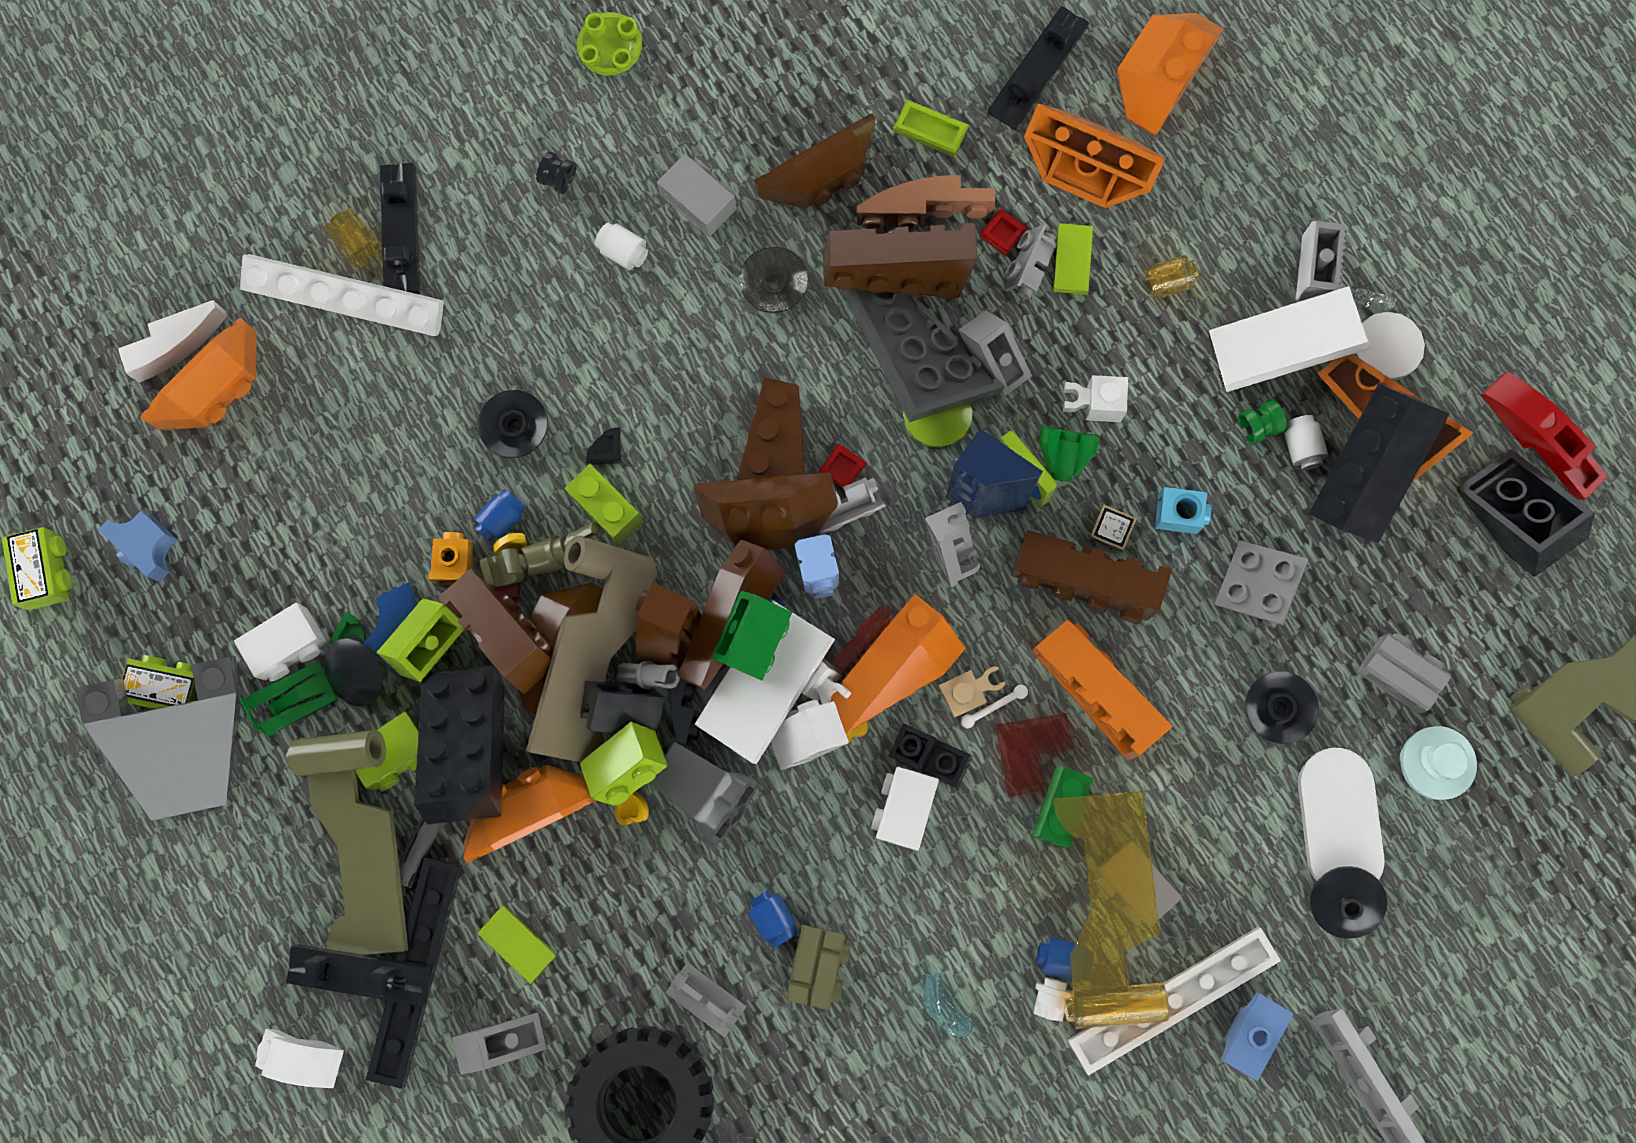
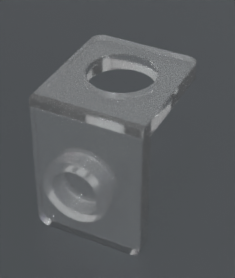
[1352,288,1397,313]

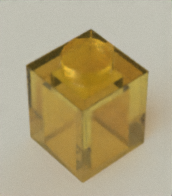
[323,208,382,269]

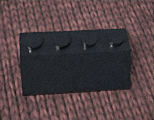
[1309,382,1449,543]

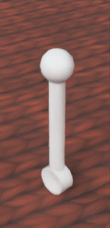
[961,685,1028,728]

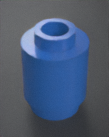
[473,489,526,542]
[747,890,798,948]
[1036,937,1093,982]

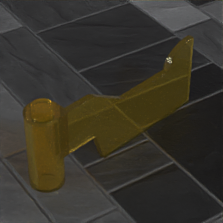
[1052,791,1169,1029]

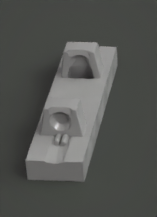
[1311,1008,1425,1143]

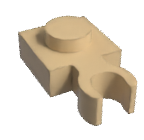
[938,666,1006,719]

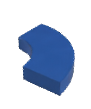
[363,582,416,669]

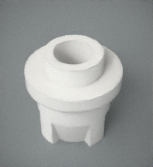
[1033,977,1073,1022]

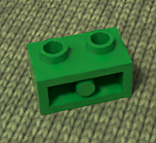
[711,591,792,681]

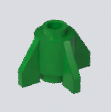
[1039,425,1099,482]

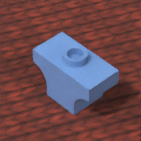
[98,511,178,582]
[1220,992,1293,1082]

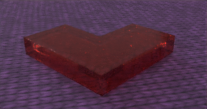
[832,606,892,675]
[994,713,1074,797]

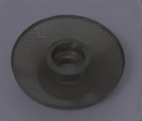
[739,246,808,313]

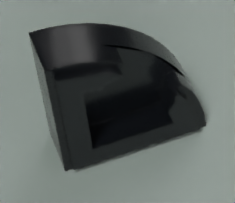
[586,427,622,465]

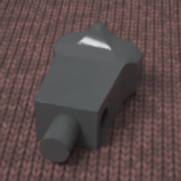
[649,742,758,845]

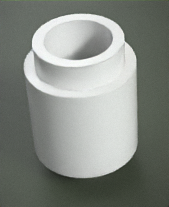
[595,223,648,270]
[1284,415,1328,470]

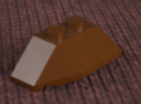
[754,113,875,209]
[693,472,838,550]
[518,582,603,714]

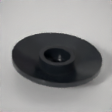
[478,390,548,458]
[1245,671,1319,744]
[1310,866,1387,939]

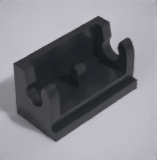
[580,681,665,735]

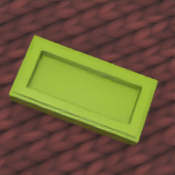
[893,99,969,157]
[1053,223,1093,295]
[477,905,557,984]

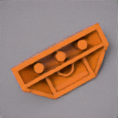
[1117,13,1224,136]
[1024,103,1166,208]
[140,317,256,430]
[463,765,597,863]

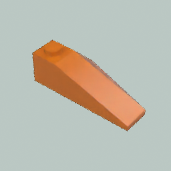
[831,594,966,733]

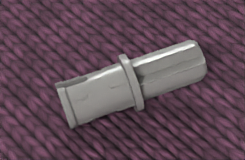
[616,660,680,689]

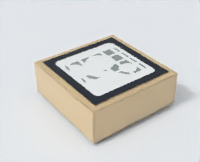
[1089,505,1137,552]

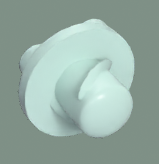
[1400,726,1477,800]

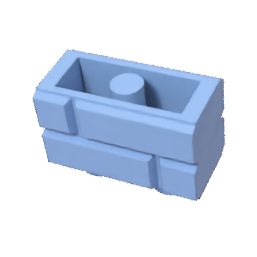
[795,534,839,599]

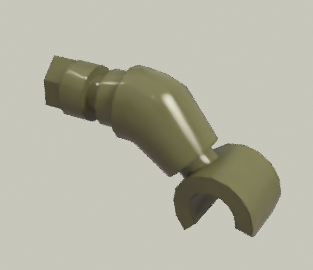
[480,522,601,589]

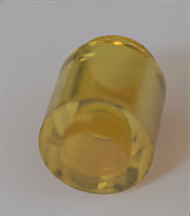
[1145,255,1199,298]

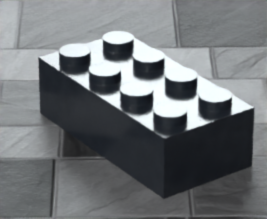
[414,665,505,825]

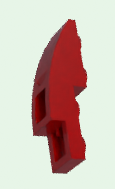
[1481,372,1608,500]

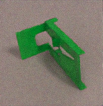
[238,661,338,736]

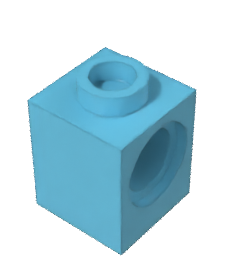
[1155,487,1211,534]

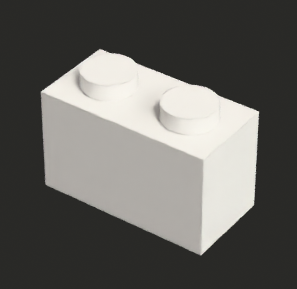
[234,603,327,681]
[771,699,849,770]
[871,767,939,851]

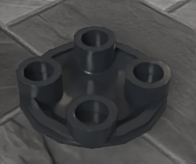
[324,635,388,707]

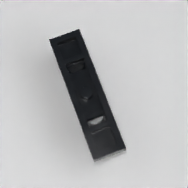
[988,5,1090,131]
[379,163,420,294]
[286,944,431,1006]

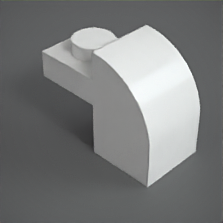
[255,1029,344,1088]

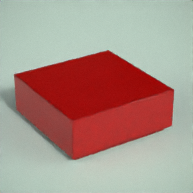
[979,208,1028,257]
[818,443,867,490]

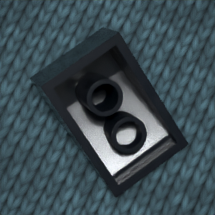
[1457,449,1595,577]

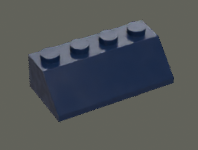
[946,428,1043,518]

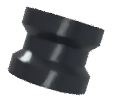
[536,151,577,194]

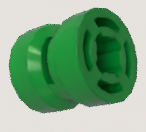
[1238,399,1287,445]

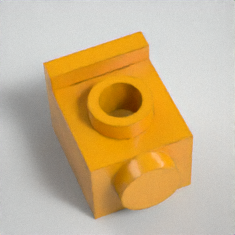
[428,532,474,585]

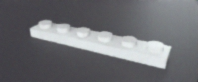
[240,254,444,336]
[1067,927,1281,1076]

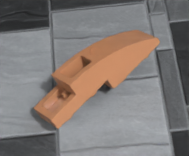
[857,175,995,230]

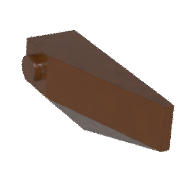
[678,540,786,690]

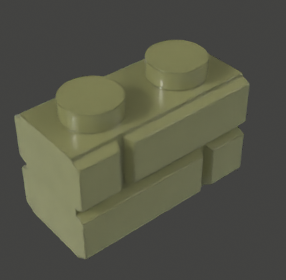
[786,924,851,1010]

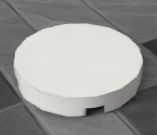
[1354,312,1425,381]

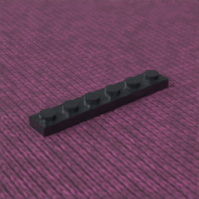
[366,857,463,1089]

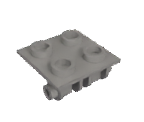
[1215,540,1308,628]

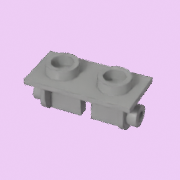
[1003,224,1057,299]
[819,478,886,534]
[665,962,747,1038]

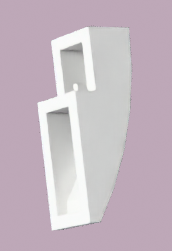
[118,300,227,383]

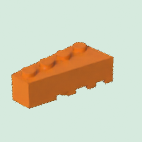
[1317,354,1473,481]
[1032,619,1173,761]

